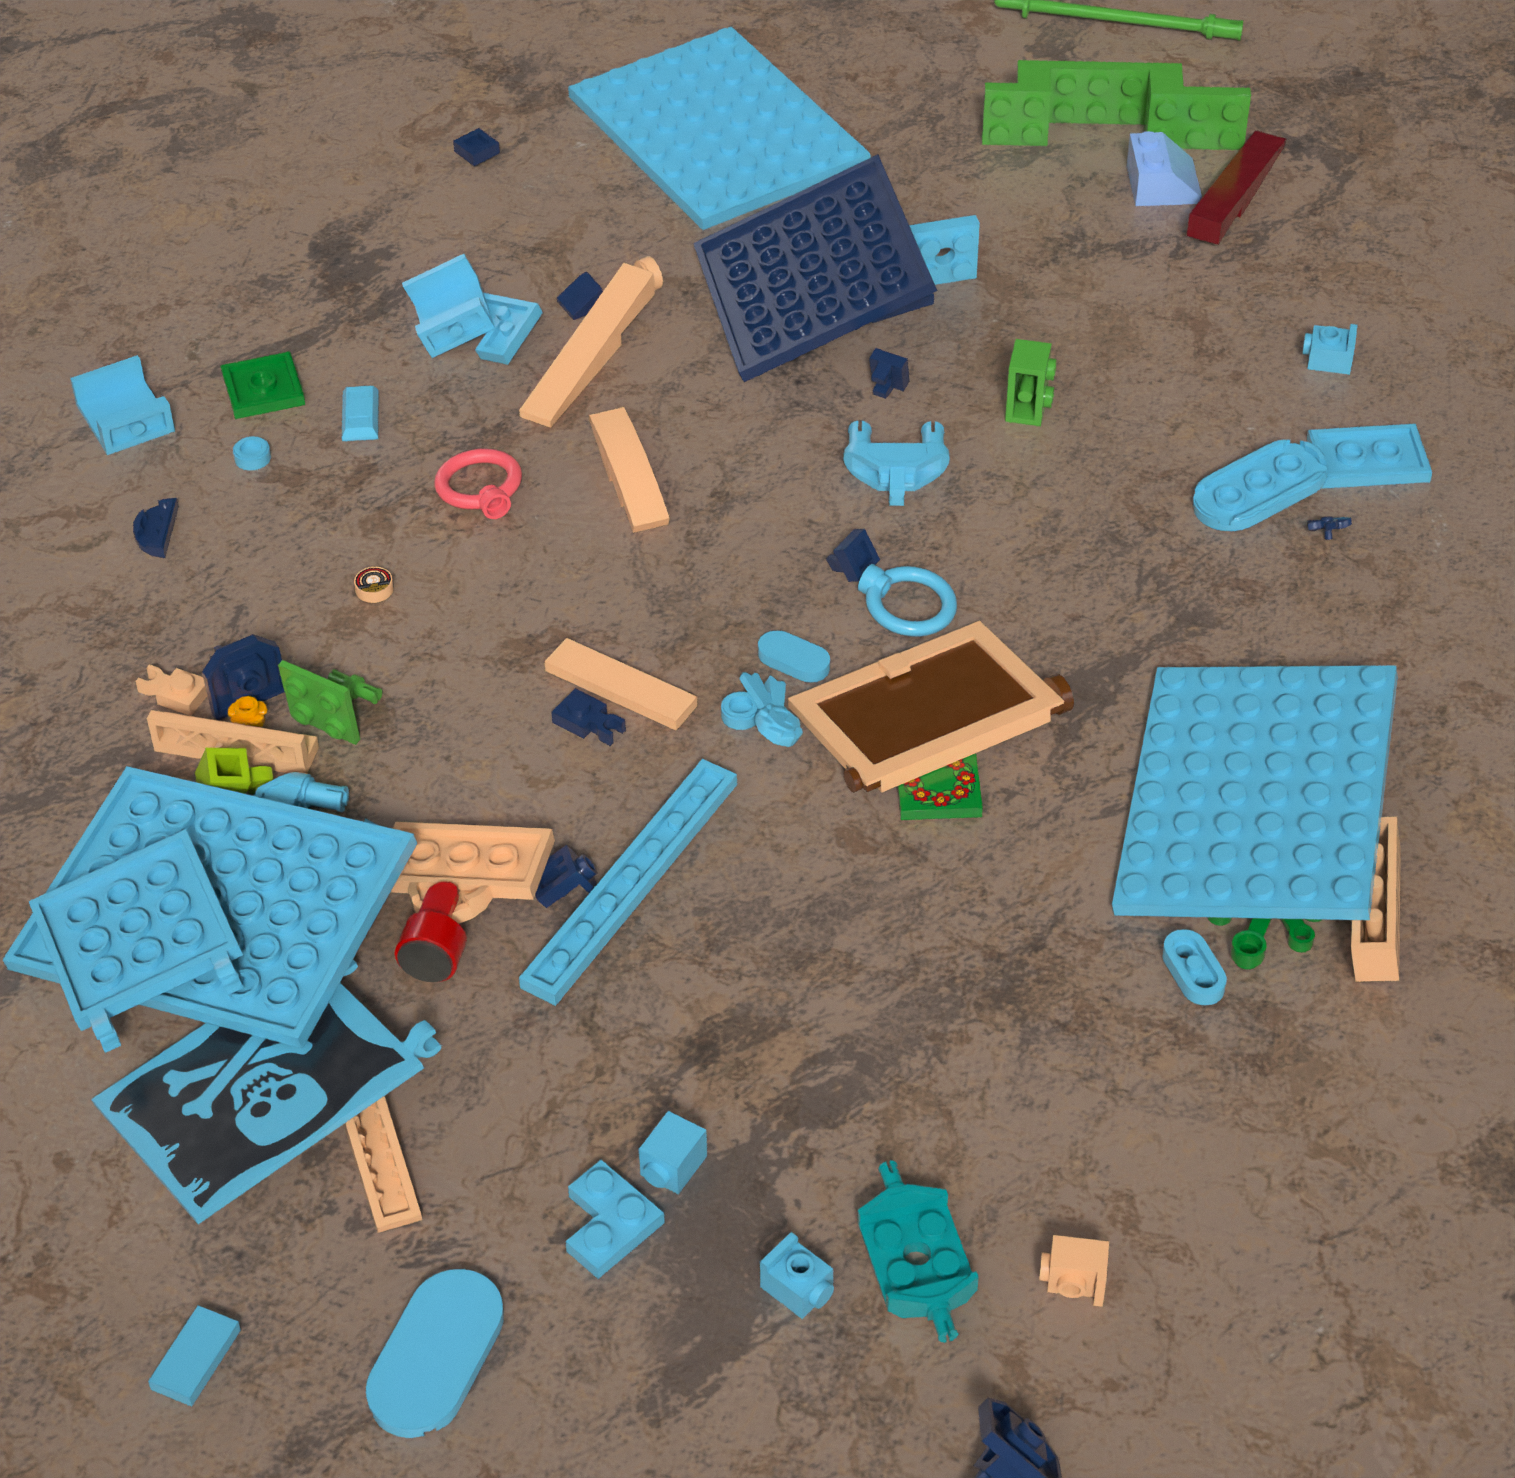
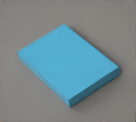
[1307,424,1432,489]

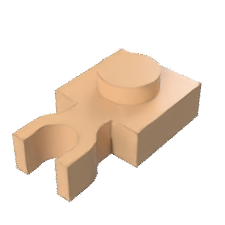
[135,664,207,716]

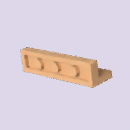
[147,710,319,774]

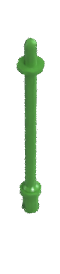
[994,0,1244,41]

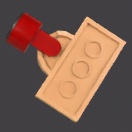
[391,822,555,982]

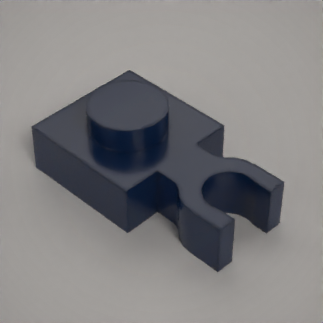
[551,688,626,746]

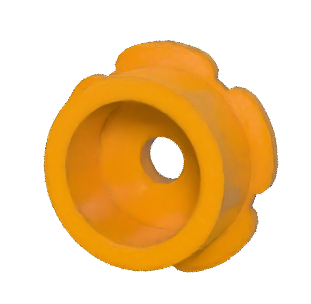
[228,696,267,727]

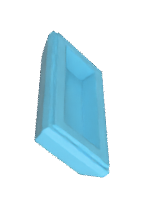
[342,386,379,441]

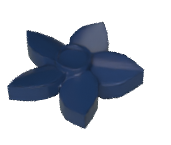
[1307,516,1352,540]

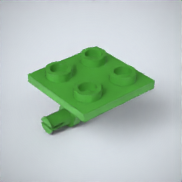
[278,660,382,745]

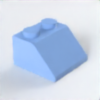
[1127,131,1202,206]

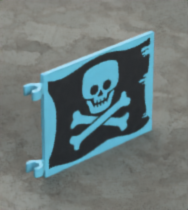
[91,960,442,1224]

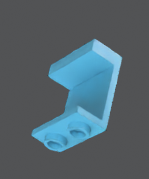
[402,254,495,358]
[70,355,175,455]

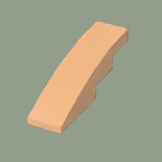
[589,407,670,533]

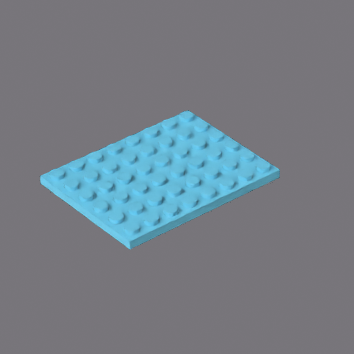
[568,27,871,230]
[1112,665,1398,920]
[3,766,417,1048]

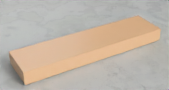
[545,638,698,730]

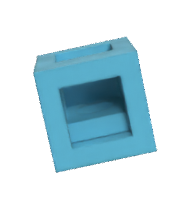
[1302,324,1357,375]
[760,1232,834,1319]

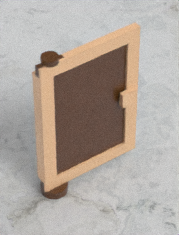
[788,621,1074,793]

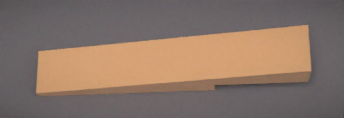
[519,263,655,428]
[343,1096,422,1233]

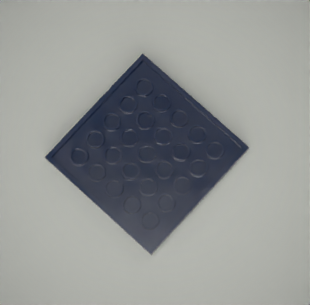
[693,154,938,382]

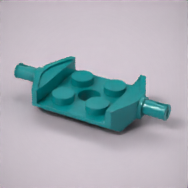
[857,1160,979,1343]

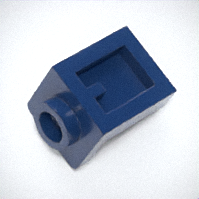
[535,845,598,908]

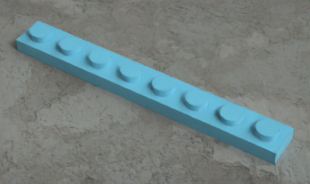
[519,759,737,1006]

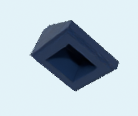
[557,272,603,320]

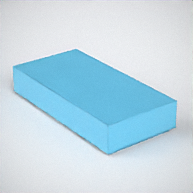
[148,1305,241,1407]

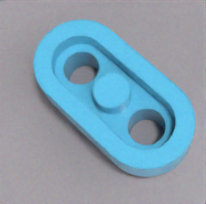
[1162,929,1227,1005]

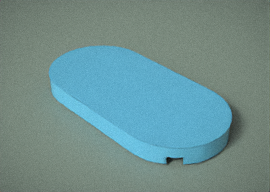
[1193,439,1328,531]
[366,1269,504,1438]

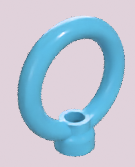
[858,564,957,637]

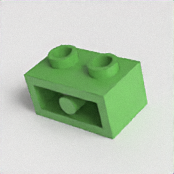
[1005,339,1057,426]

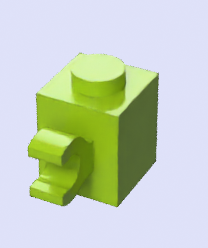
[195,747,273,795]

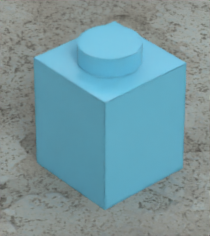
[639,1111,707,1195]

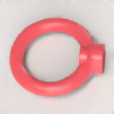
[434,449,522,519]

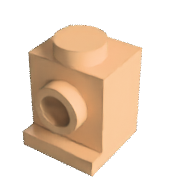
[1039,1235,1109,1307]

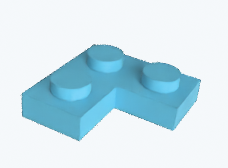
[475,293,543,365]
[566,1160,665,1279]

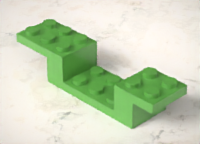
[982,60,1251,150]

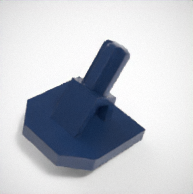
[202,634,285,721]
[973,1397,1062,1478]

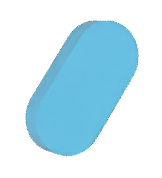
[758,631,830,682]

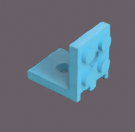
[910,215,980,285]

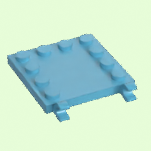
[28,829,244,1053]

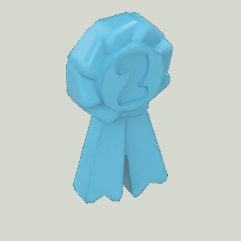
[739,672,803,747]

